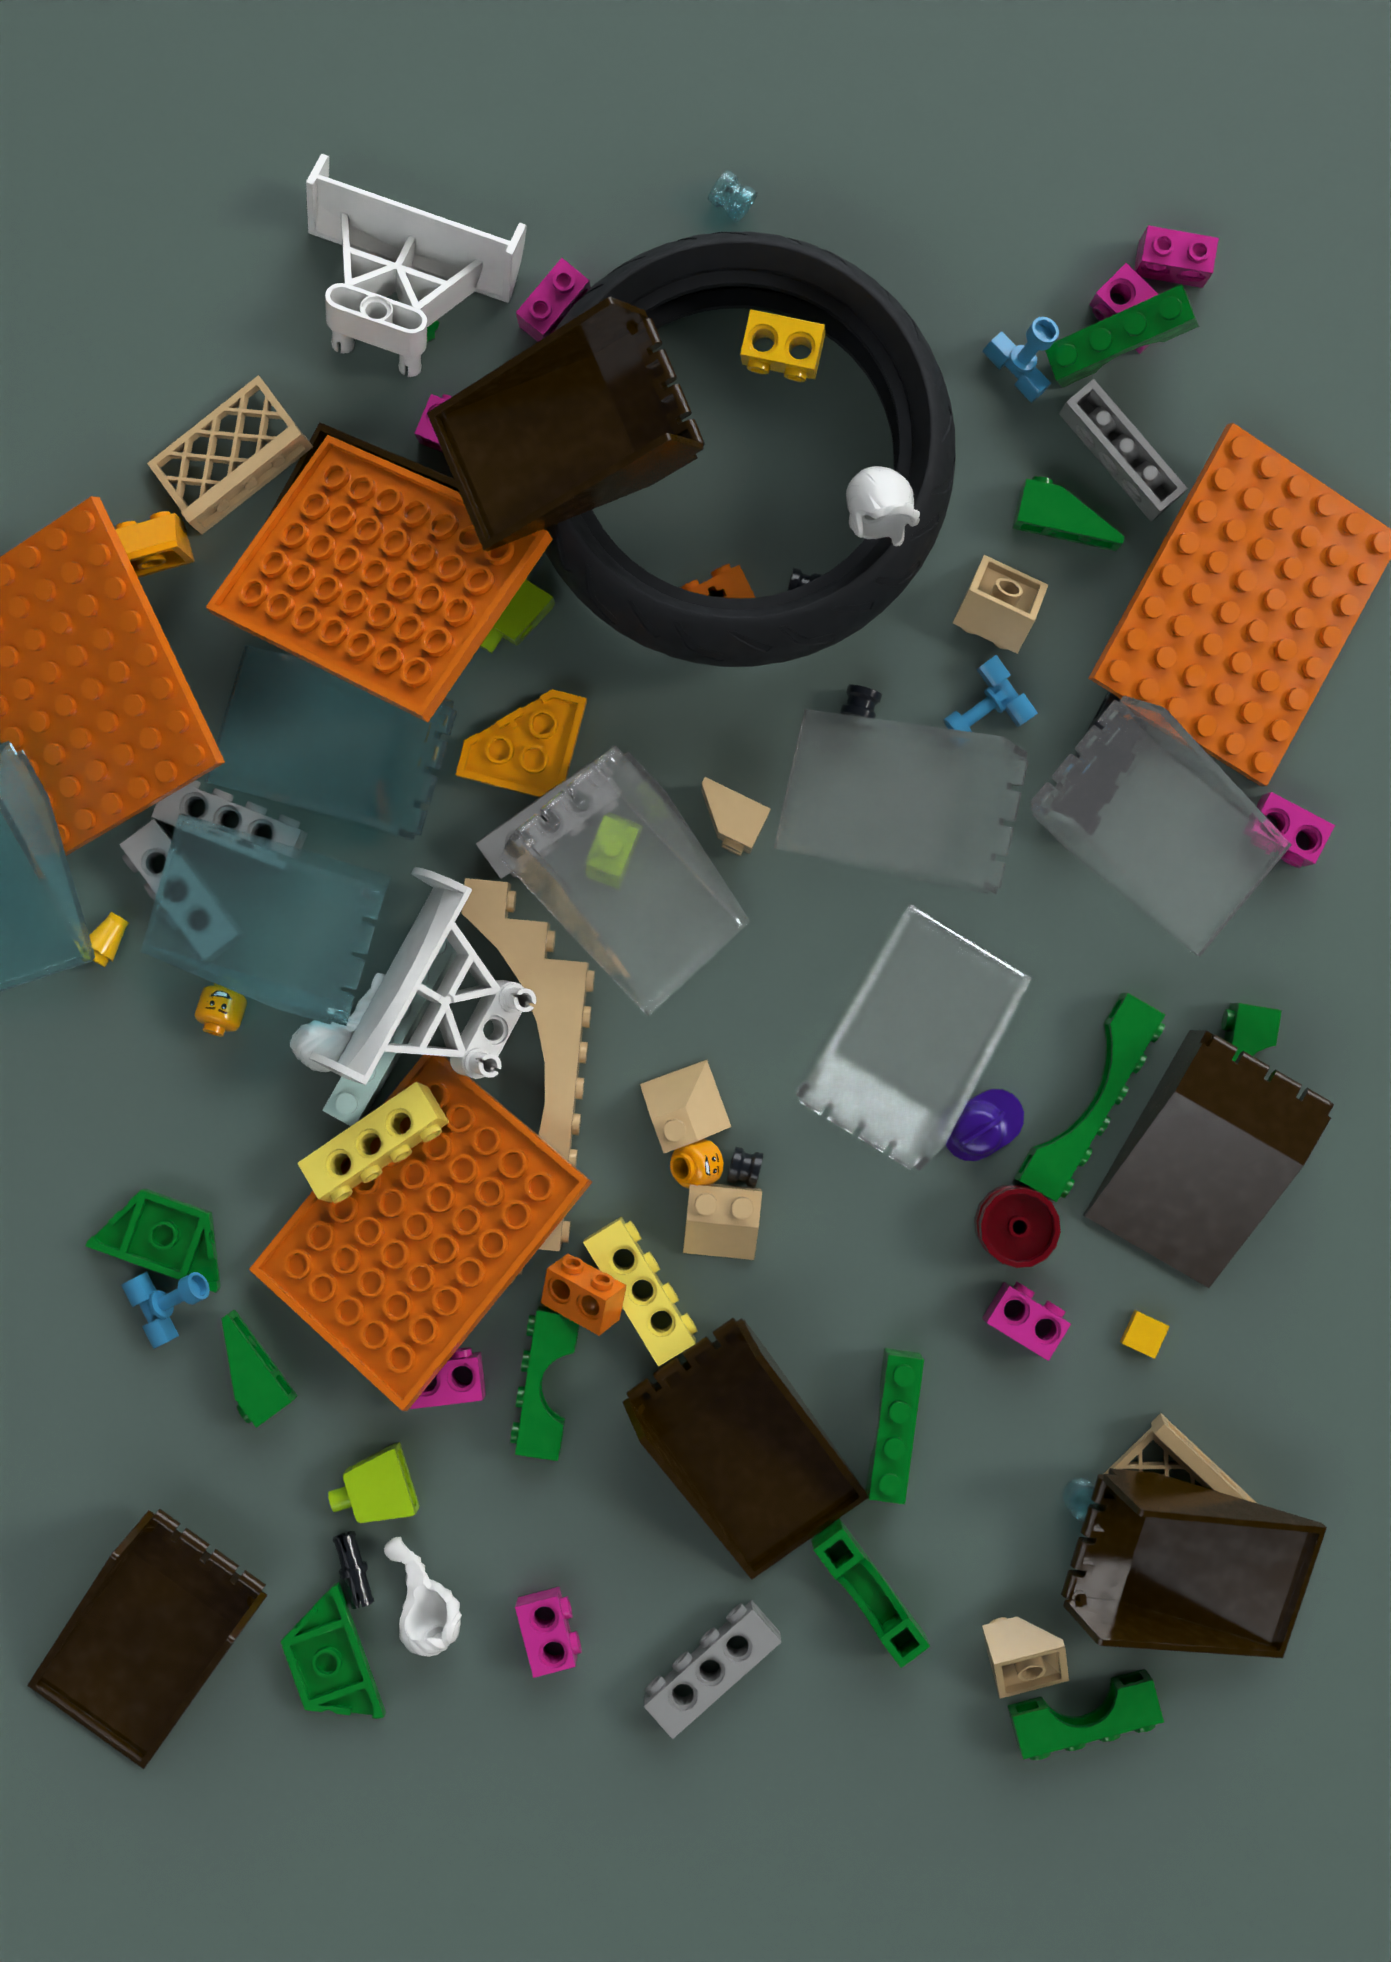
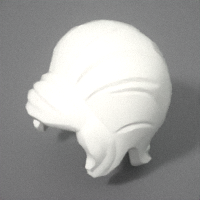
[846,466,920,546]

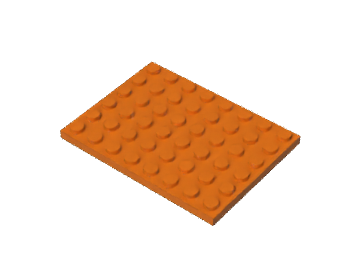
[1088,423,1391,786]
[206,435,553,723]
[0,496,225,858]
[249,1055,592,1411]

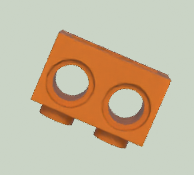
[541,1254,627,1336]

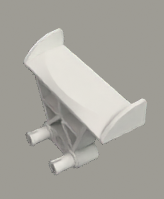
[306,154,527,377]
[309,867,536,1085]

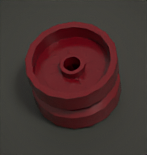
[974,1184,1061,1268]

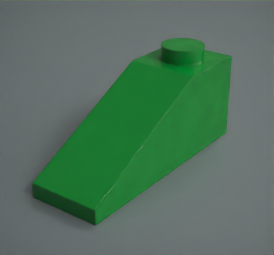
[1012,476,1125,551]
[221,1310,298,1428]

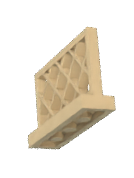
[147,375,313,535]
[1104,1413,1258,1504]

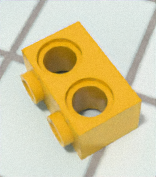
[740,309,825,382]

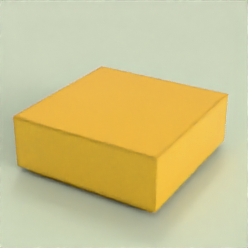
[1120,1310,1170,1359]

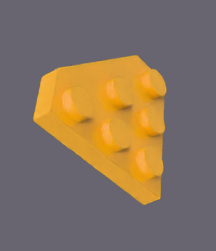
[455,689,587,798]

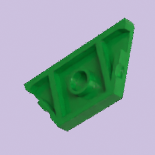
[85,1188,221,1293]
[280,1582,386,1719]

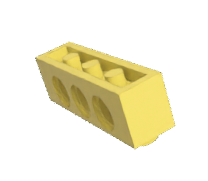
[297,1082,449,1203]
[583,1217,698,1367]

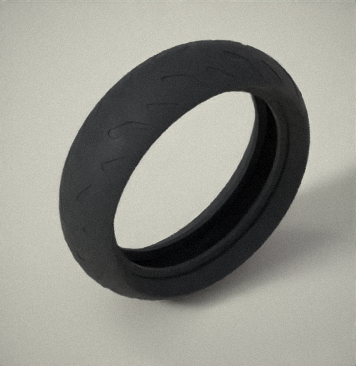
[545,231,956,667]

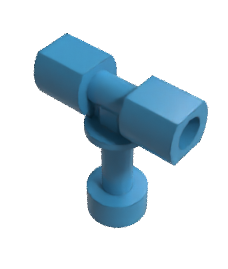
[982,317,1059,403]
[944,655,1038,742]
[121,1272,210,1349]

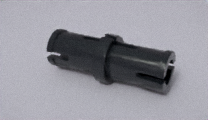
[333,1531,375,1609]

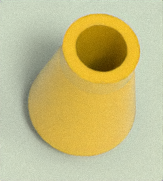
[80,912,129,967]

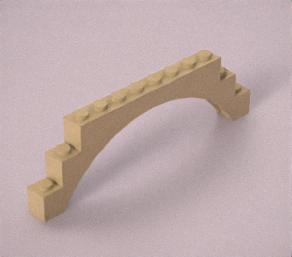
[461,878,595,1283]

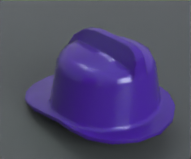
[943,1089,1024,1161]

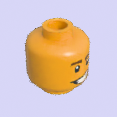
[194,981,247,1037]
[670,1139,724,1189]

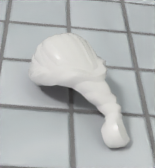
[290,973,385,1072]
[384,1537,462,1657]

